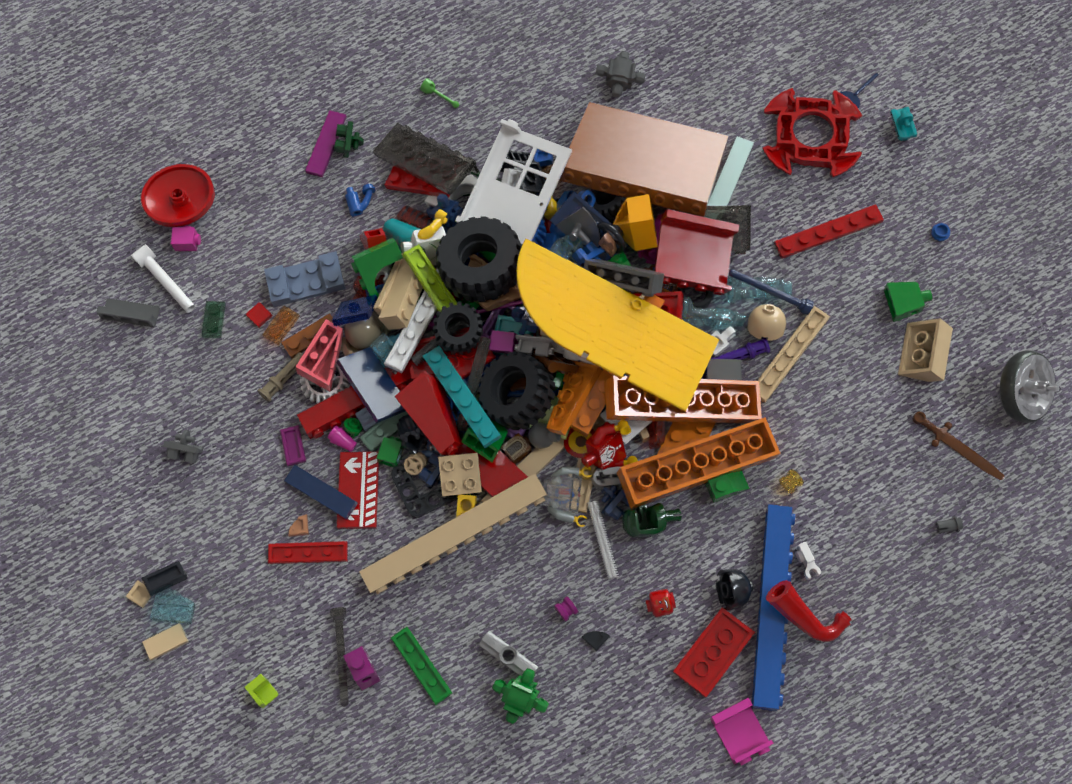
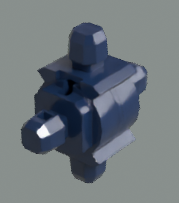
[426,194,463,233]

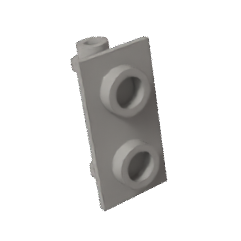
[515,334,557,357]

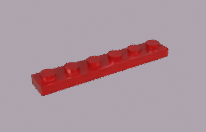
[774,204,884,259]

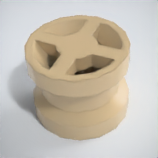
[404,452,427,475]

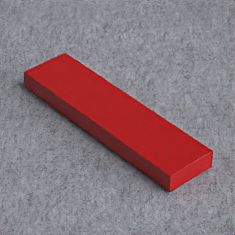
[268,541,348,564]

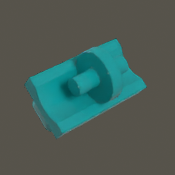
[890,106,918,141]

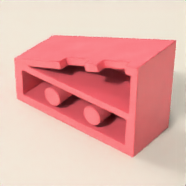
[296,319,343,392]

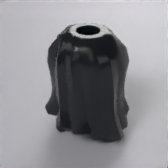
[397,414,429,455]

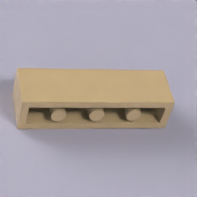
[379,259,423,330]

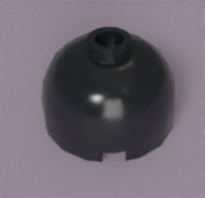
[716,569,753,610]

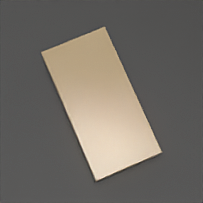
[143,623,189,661]

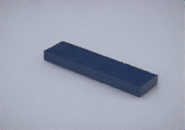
[284,465,358,519]

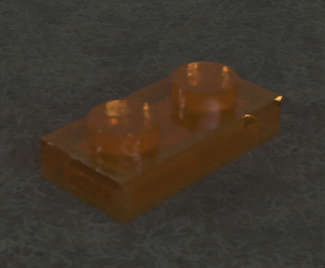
[262,306,300,346]

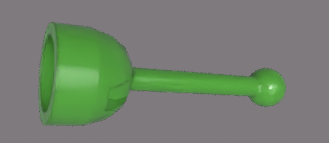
[420,78,459,108]

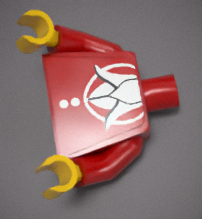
[581,419,638,470]

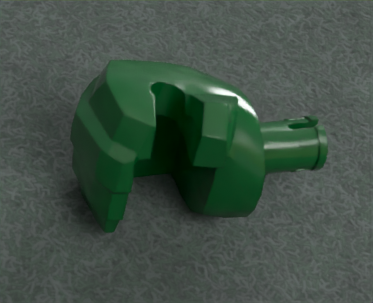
[622,503,682,538]

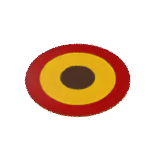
[564,428,595,458]

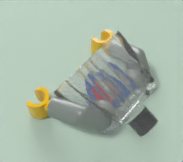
[542,466,592,527]

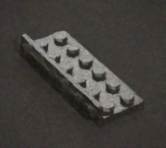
[373,123,479,195]

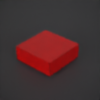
[246,302,273,328]

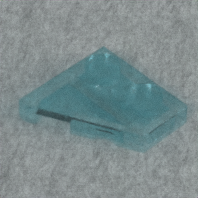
[150,588,196,624]

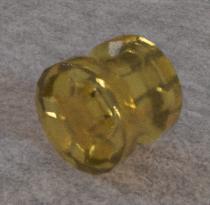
[779,469,804,494]

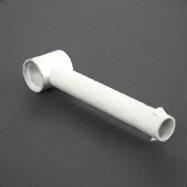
[131,244,195,313]

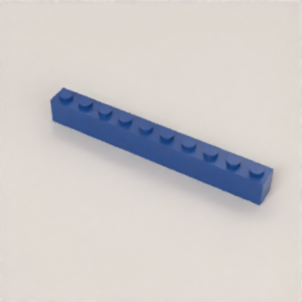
[751,504,795,711]

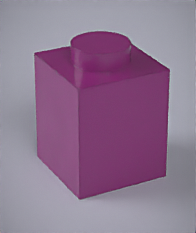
[488,330,518,354]

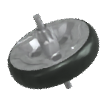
[997,350,1059,423]

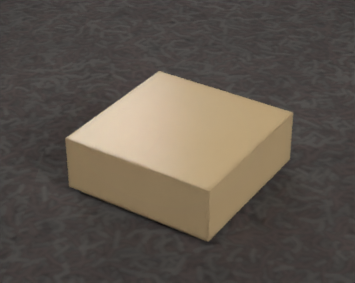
[126,580,151,608]

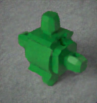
[492,668,549,724]

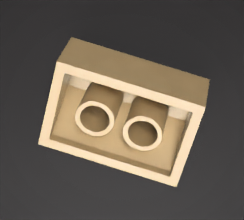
[898,318,953,382]

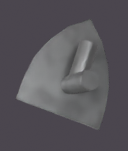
[556,207,600,247]

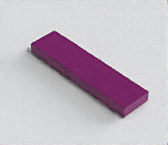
[305,110,347,177]

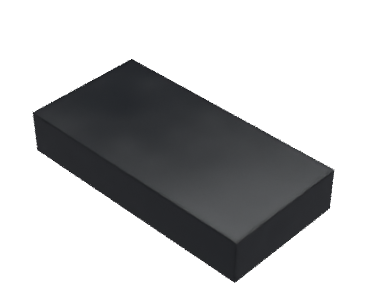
[141,561,188,596]

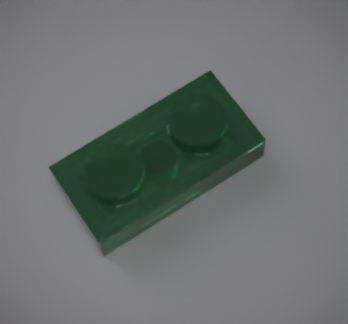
[202,301,226,338]

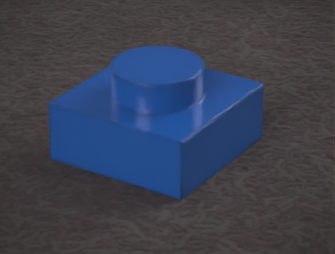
[534,149,553,167]

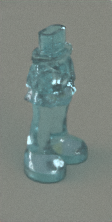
[727,269,792,303]
[682,297,746,330]

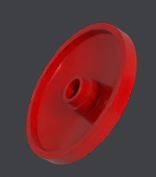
[141,164,215,227]

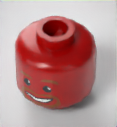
[645,589,676,617]

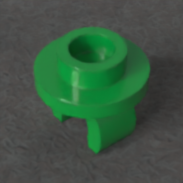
[343,418,363,439]

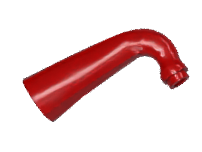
[766,580,852,642]

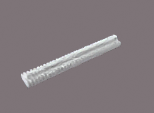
[587,501,619,579]

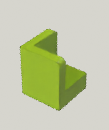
[245,674,279,708]

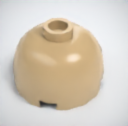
[747,304,786,341]

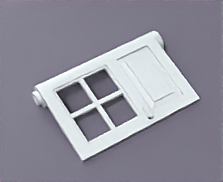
[455,119,572,244]

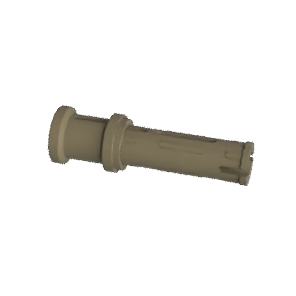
[257,352,303,402]

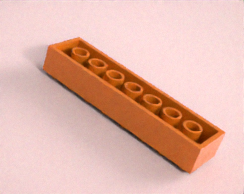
[605,376,762,424]
[617,417,781,509]

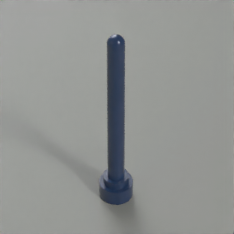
[729,269,814,315]

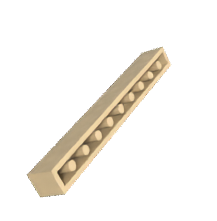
[359,474,548,595]

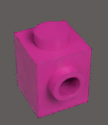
[171,226,201,251]

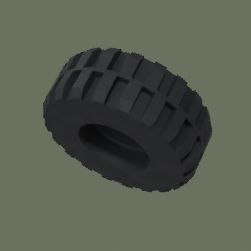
[435,216,521,302]

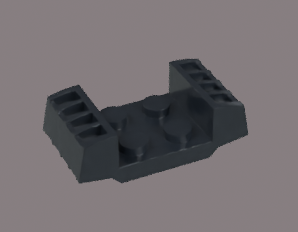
[500,150,547,211]

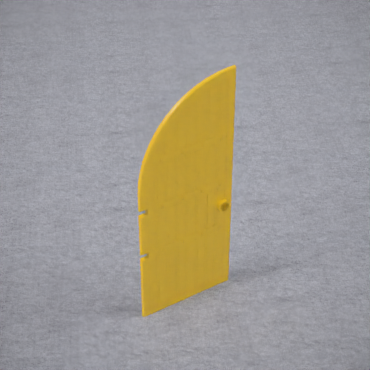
[516,239,719,412]

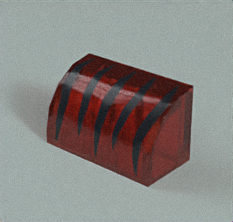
[397,205,433,229]

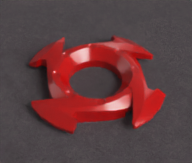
[762,88,863,178]

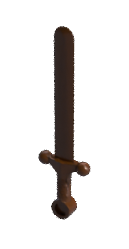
[912,411,1005,480]

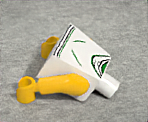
[401,209,447,265]

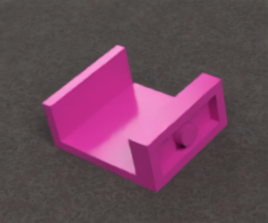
[710,698,774,766]

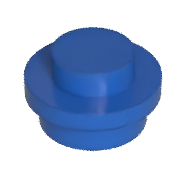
[931,223,950,241]

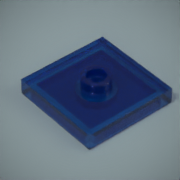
[332,295,378,326]

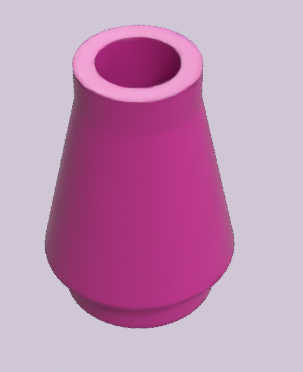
[327,426,357,452]

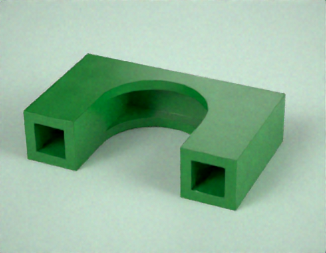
[351,238,421,307]

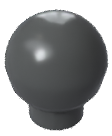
[528,422,561,449]

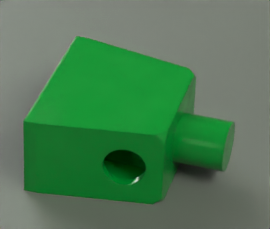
[884,282,932,322]
[461,418,508,462]

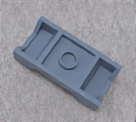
[264,251,346,307]

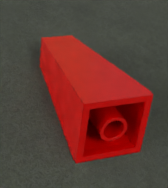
[395,371,463,456]

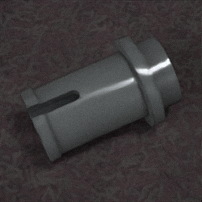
[936,516,963,534]

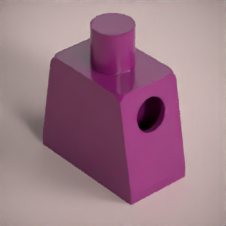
[343,646,380,691]

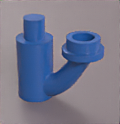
[345,184,376,217]

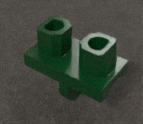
[334,121,364,158]

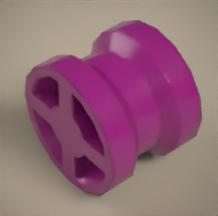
[554,596,579,622]

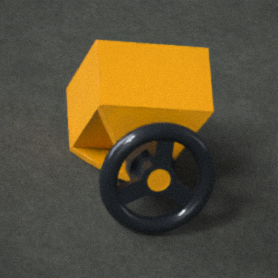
[597,194,658,254]

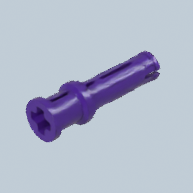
[711,337,770,360]

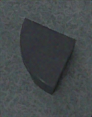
[581,631,610,652]

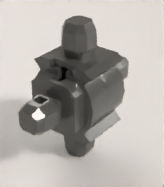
[595,51,646,98]

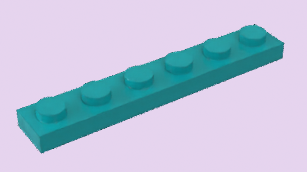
[423,346,502,448]

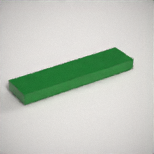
[391,627,453,705]

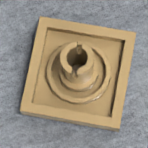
[438,453,482,497]

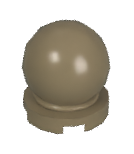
[344,303,391,350]

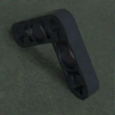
[391,465,458,518]

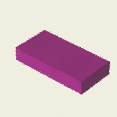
[280,425,306,466]

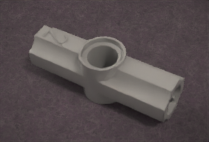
[479,631,539,676]

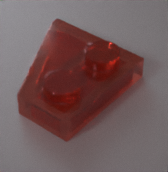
[646,421,665,450]

